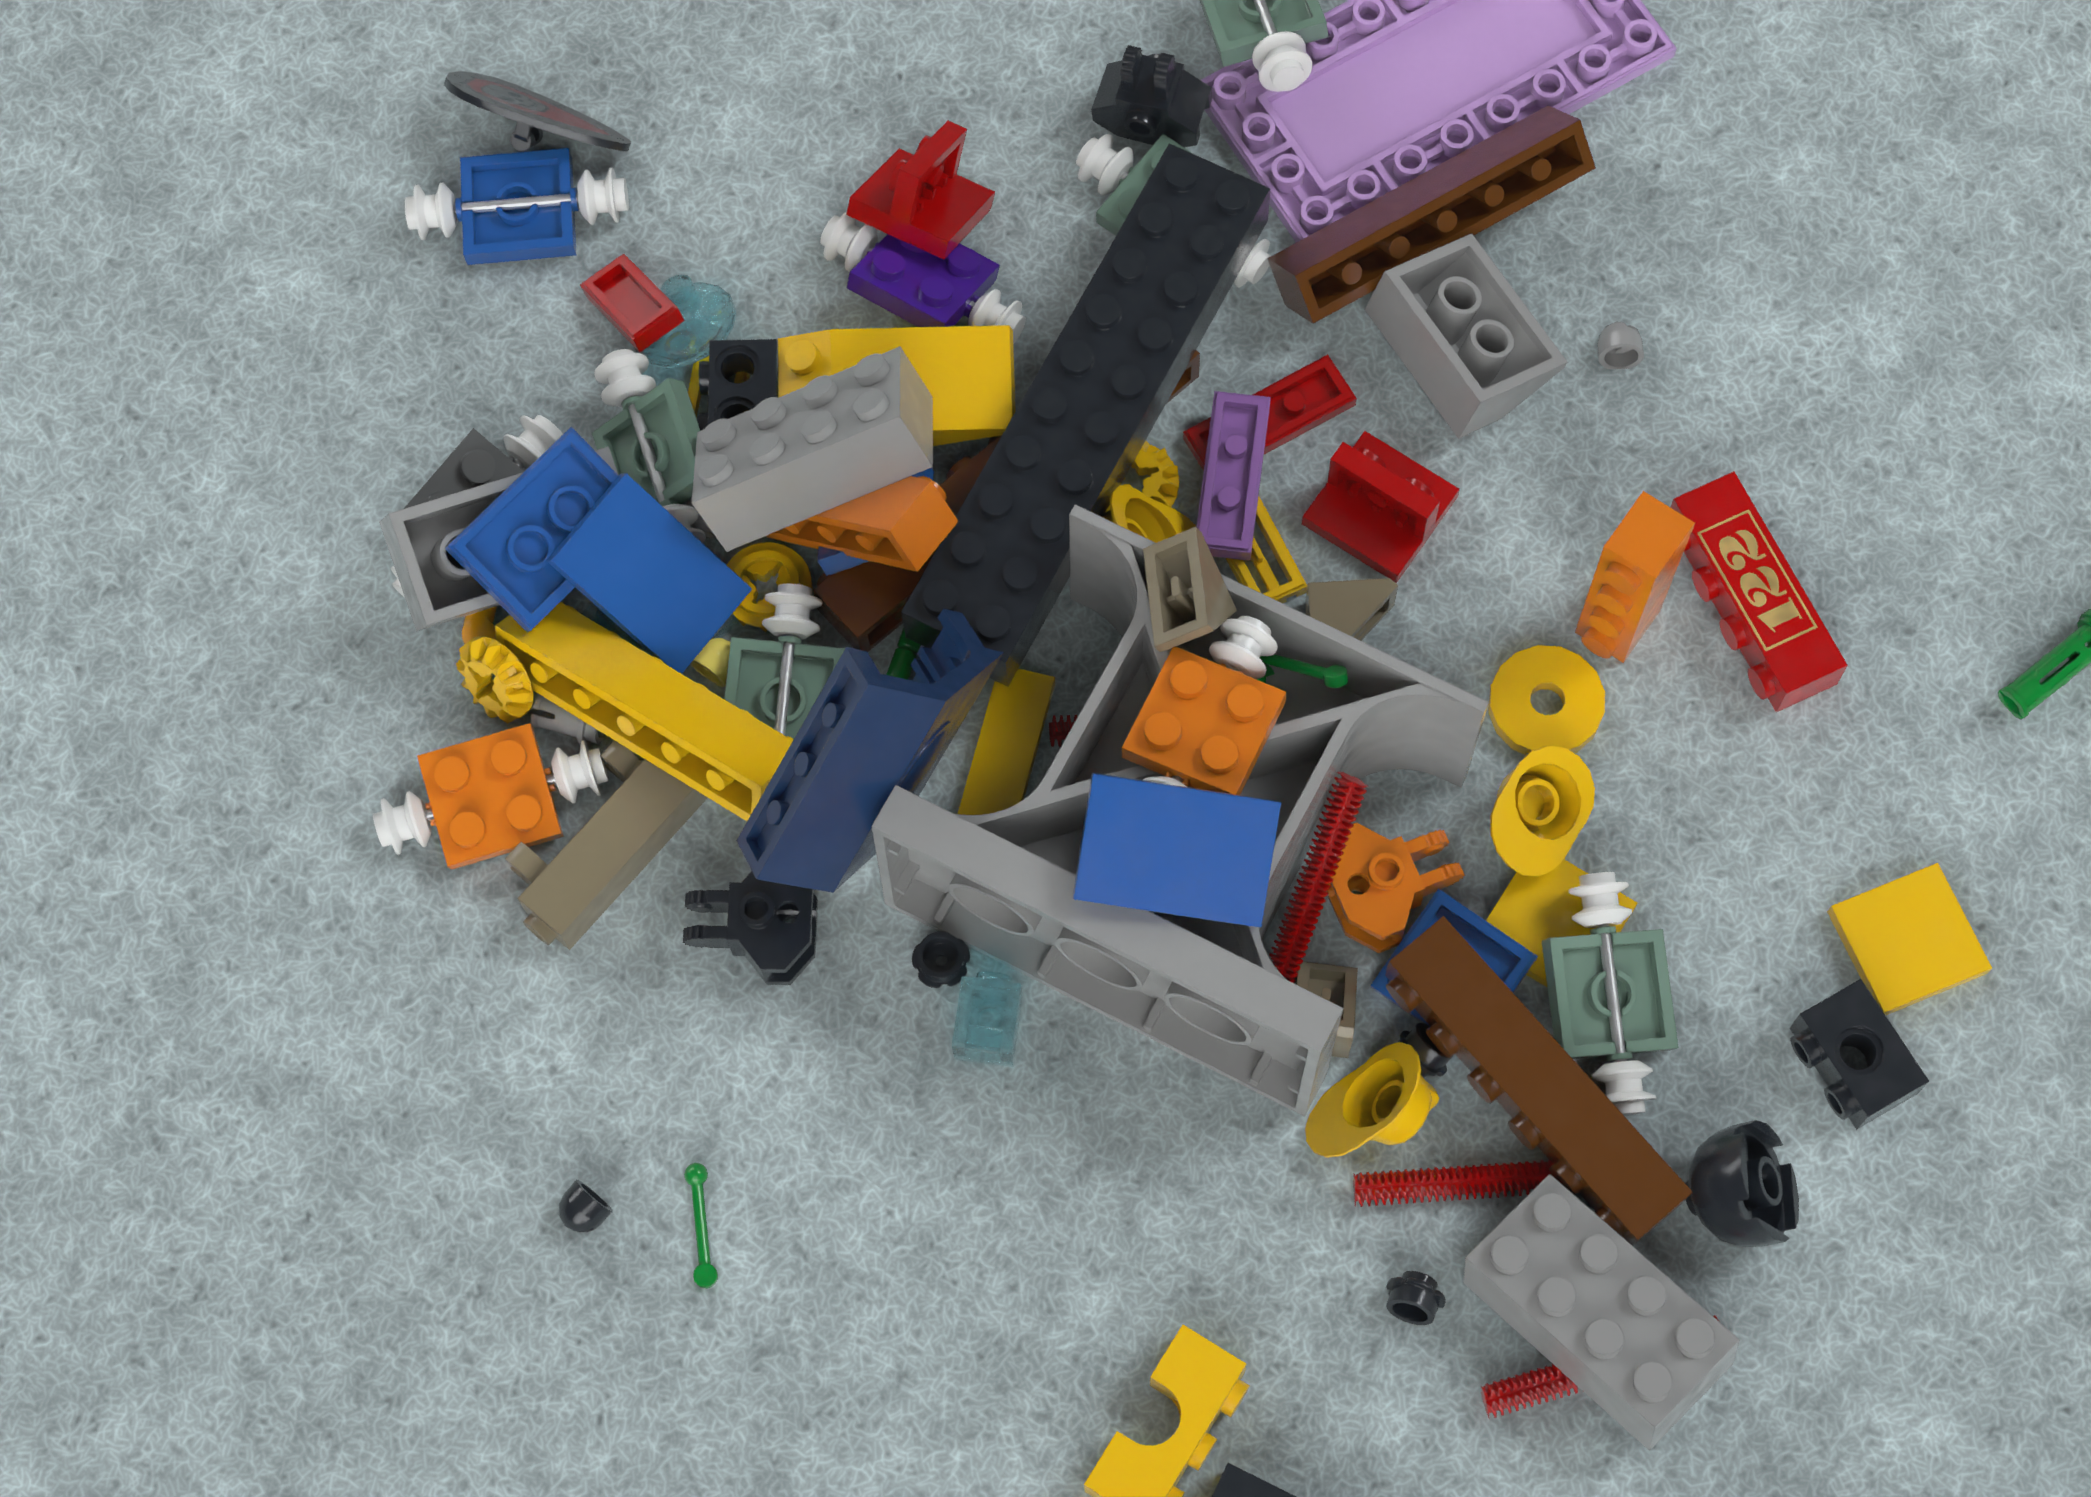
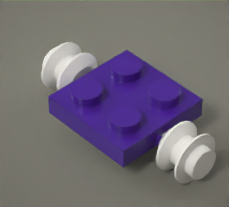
[820,211,1026,344]

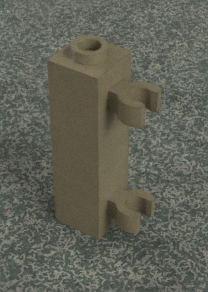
[505,740,708,950]

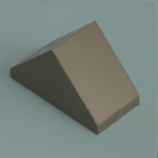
[1143,527,1237,653]
[1305,578,1398,641]
[1296,961,1358,1058]

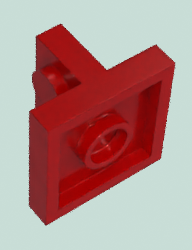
[846,120,995,260]
[1301,431,1460,583]

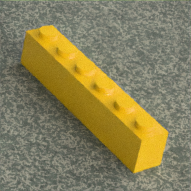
[495,602,794,821]

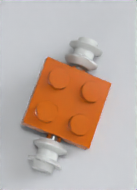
[1122,616,1286,795]
[373,723,609,870]

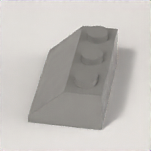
[1364,234,1568,439]

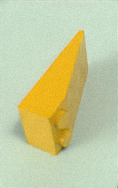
[778,325,1016,446]

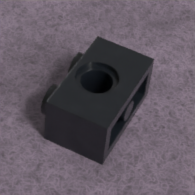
[1790,979,1929,1130]

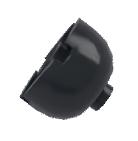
[1685,1120,1799,1247]

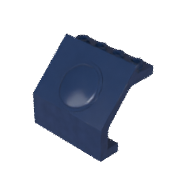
[736,609,1004,893]

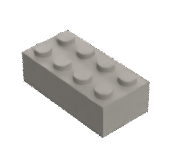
[692,346,933,552]
[379,446,618,632]
[1463,1174,1740,1451]

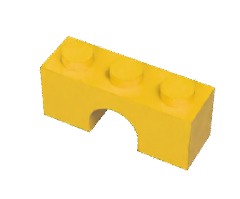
[1084,1324,1250,1497]

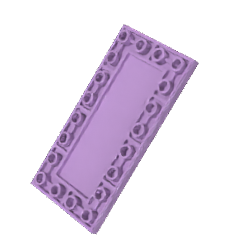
[1201,0,1677,242]

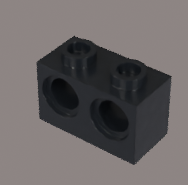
[698,339,778,431]

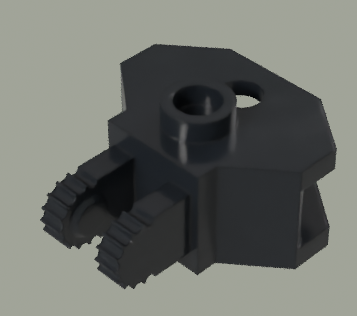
[1091,45,1213,148]
[683,871,818,985]

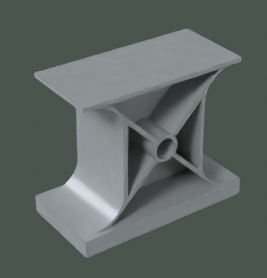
[872,505,1489,1117]

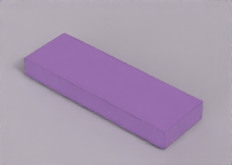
[1197,391,1271,561]

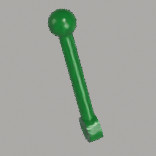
[1260,654,1348,688]
[684,1163,718,1289]

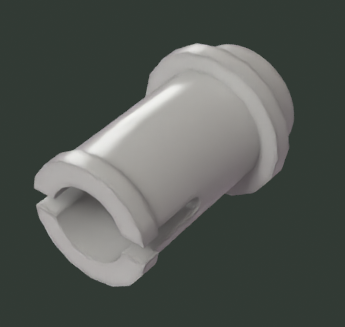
[531,695,605,746]

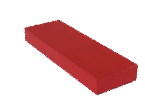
[1183,354,1357,471]

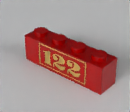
[1670,471,1848,713]

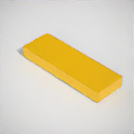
[957,669,1055,815]

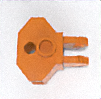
[1326,822,1465,953]

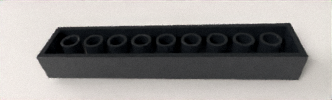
[901,143,1270,687]

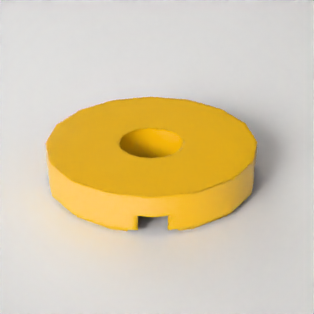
[1488,645,1605,755]

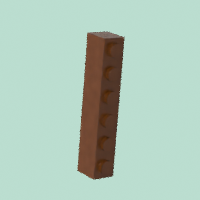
[1267,105,1596,324]
[1385,916,1693,1246]

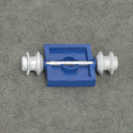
[405,148,629,265]

